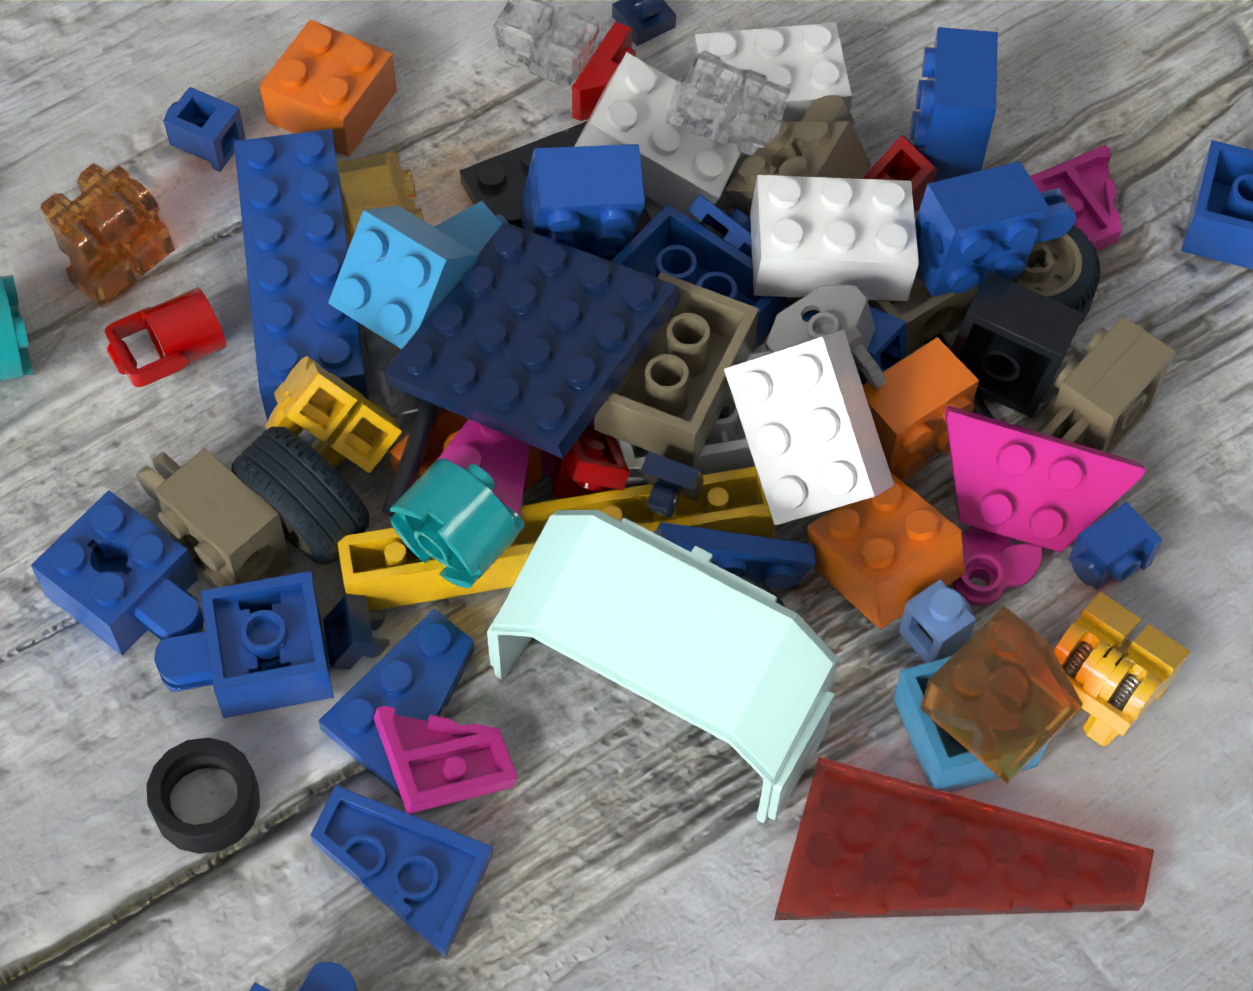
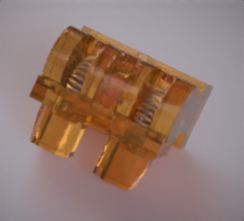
[40,163,175,308]

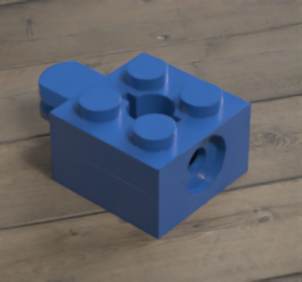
[915,161,1076,297]
[31,490,204,655]
[154,571,334,718]

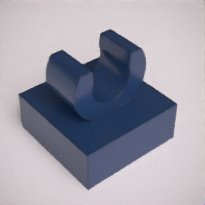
[612,0,676,46]
[640,451,705,518]
[323,594,390,670]

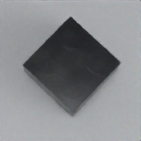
[950,270,1084,419]

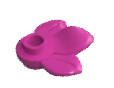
[952,526,1042,606]

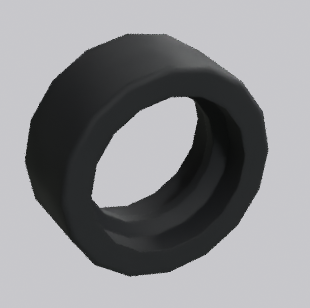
[146,737,260,854]

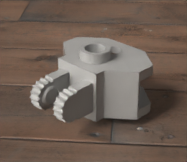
[766,285,886,389]

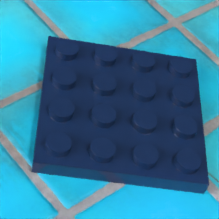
[383,222,681,459]

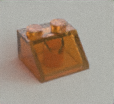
[920,606,1083,784]

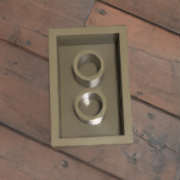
[594,272,759,467]

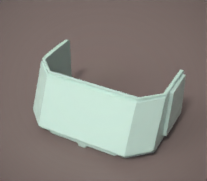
[487,510,838,824]

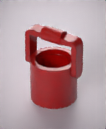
[105,287,227,387]

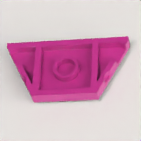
[944,405,1146,552]

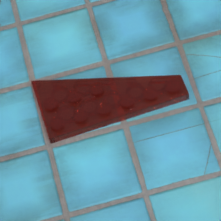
[774,757,1154,921]

